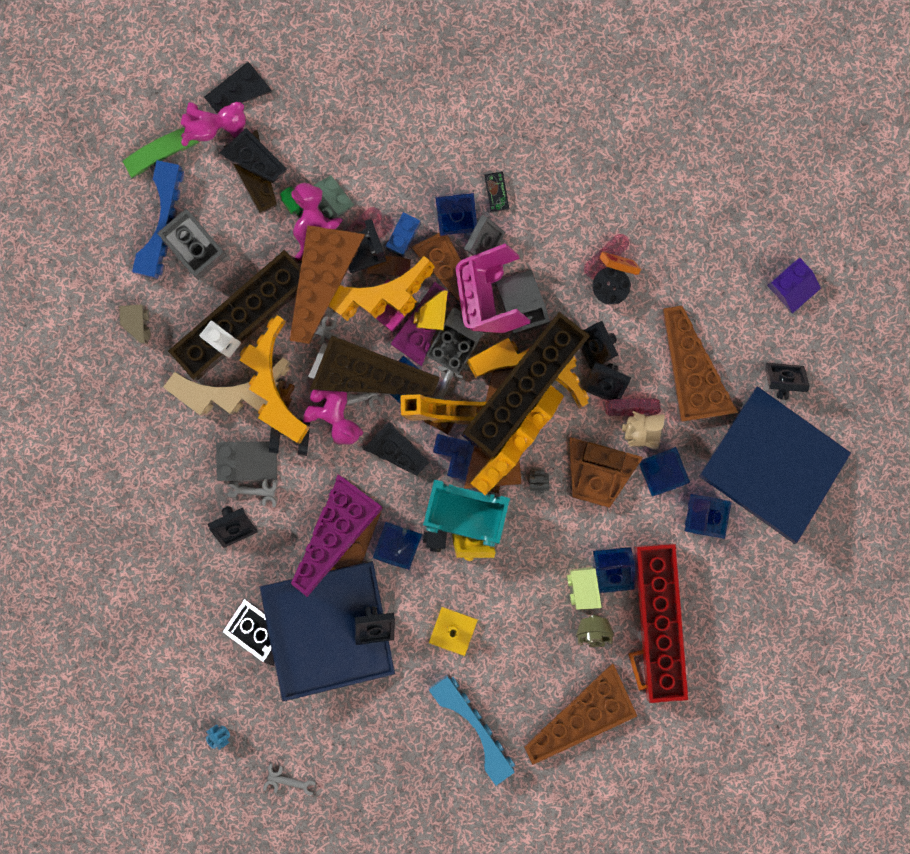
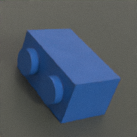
[386,212,421,258]

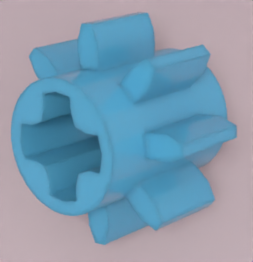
[206,724,230,750]

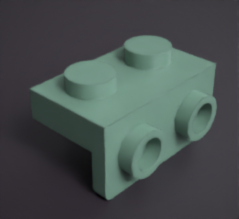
[314,175,354,219]

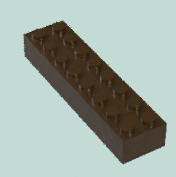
[168,249,301,381]
[461,311,590,459]

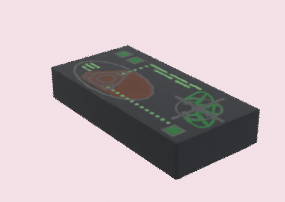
[484,171,510,213]

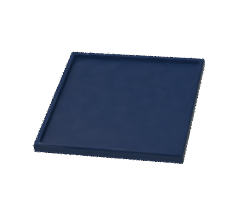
[699,386,851,544]
[259,561,395,702]

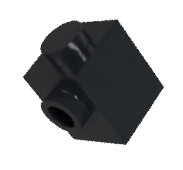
[423,530,447,552]

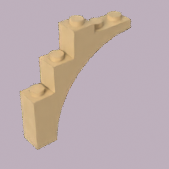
[163,357,291,416]

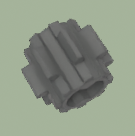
[530,470,549,494]

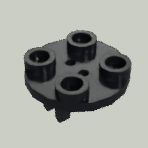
[592,267,631,305]

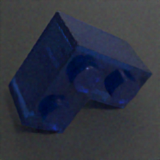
[433,434,474,480]

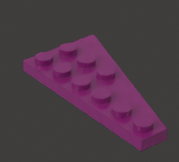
[291,474,382,597]

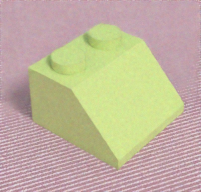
[567,567,602,610]

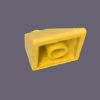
[413,291,448,330]

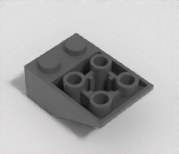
[496,269,550,335]
[426,303,484,375]

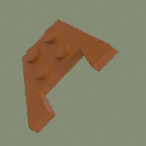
[569,437,643,508]

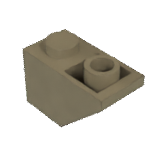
[119,305,151,345]

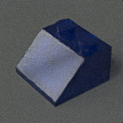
[435,191,477,236]
[639,447,690,497]
[684,494,732,539]
[373,521,422,570]
[593,547,635,593]

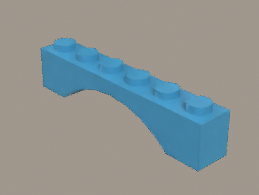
[429,674,515,786]

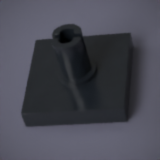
[581,321,619,369]
[583,362,631,405]
[765,362,810,400]
[208,506,258,548]
[355,606,395,645]

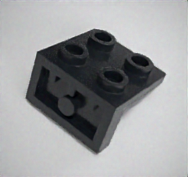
[348,218,386,273]

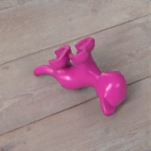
[181,102,246,146]
[292,183,343,261]
[303,390,364,445]

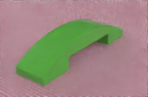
[123,128,199,178]

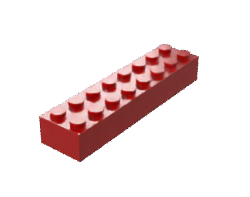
[634,543,688,703]

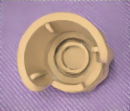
[622,411,665,450]

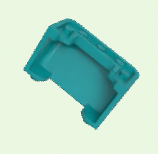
[423,479,510,547]

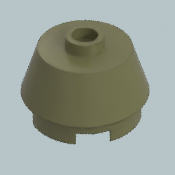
[576,615,614,647]

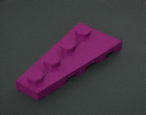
[390,282,450,366]

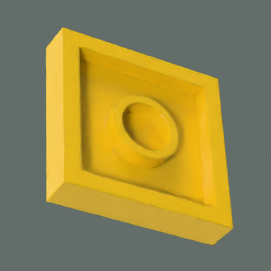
[451,533,496,561]
[429,607,478,656]

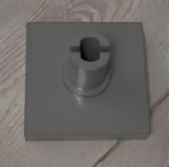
[464,215,506,256]

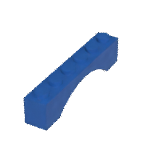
[132,160,184,279]

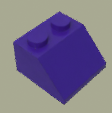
[767,258,821,314]

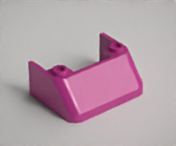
[456,243,530,333]

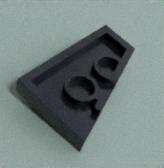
[204,62,272,113]
[219,128,287,183]
[363,422,431,476]

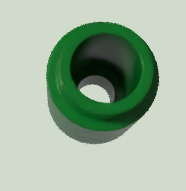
[280,186,303,216]

